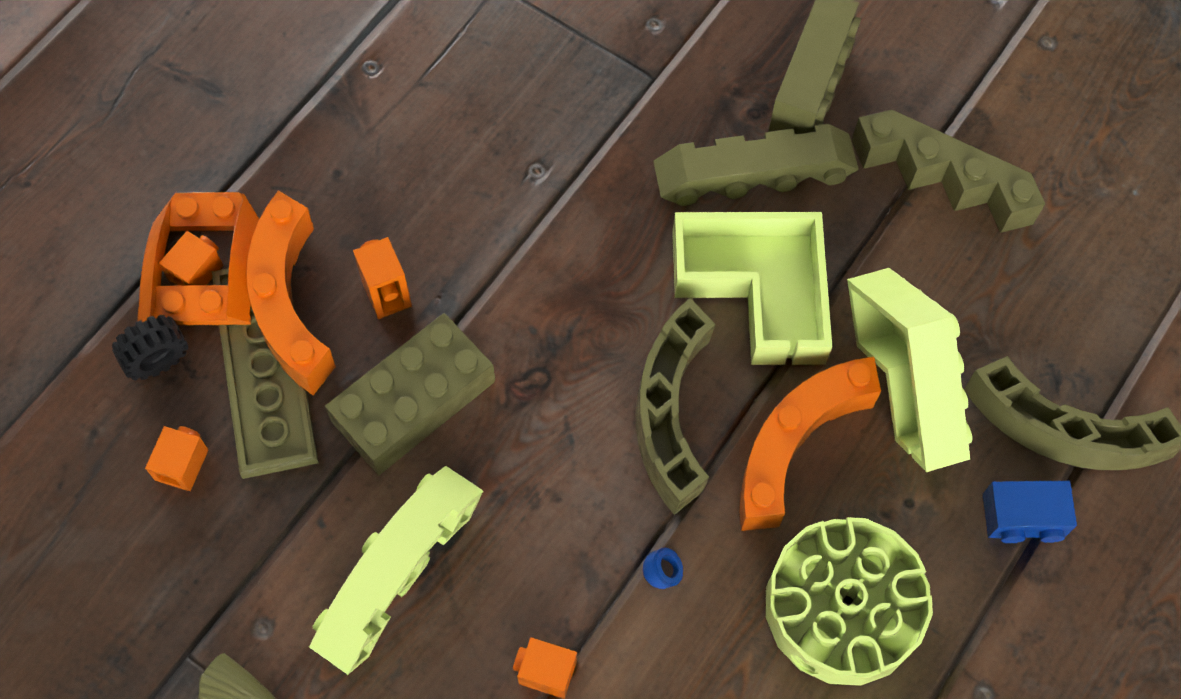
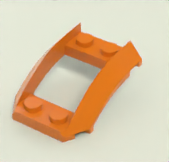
[138,192,259,325]

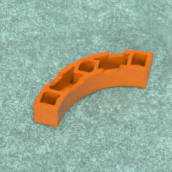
[247,190,336,396]
[739,357,881,531]

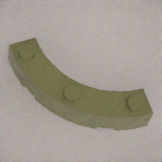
[636,298,716,515]
[964,356,1181,470]

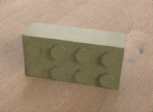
[768,0,862,134]
[325,313,495,476]

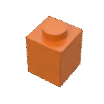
[159,231,223,285]
[145,426,208,492]
[513,637,577,699]

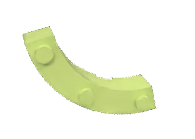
[309,466,483,675]

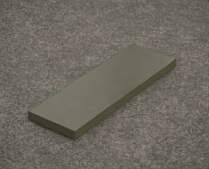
[212,268,319,479]

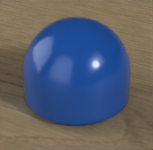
[643,547,683,589]

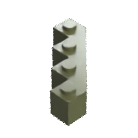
[852,110,1045,233]
[653,124,859,206]

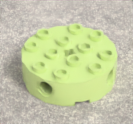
[766,517,933,686]

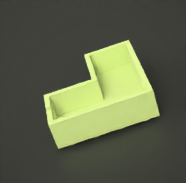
[672,212,832,365]
[847,268,972,472]

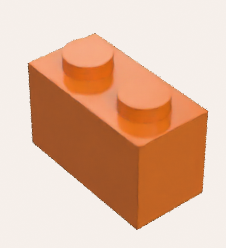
[353,237,412,320]

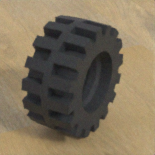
[112,315,188,380]

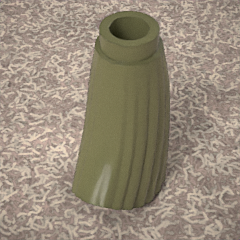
[199,653,276,699]

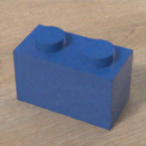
[983,481,1077,543]

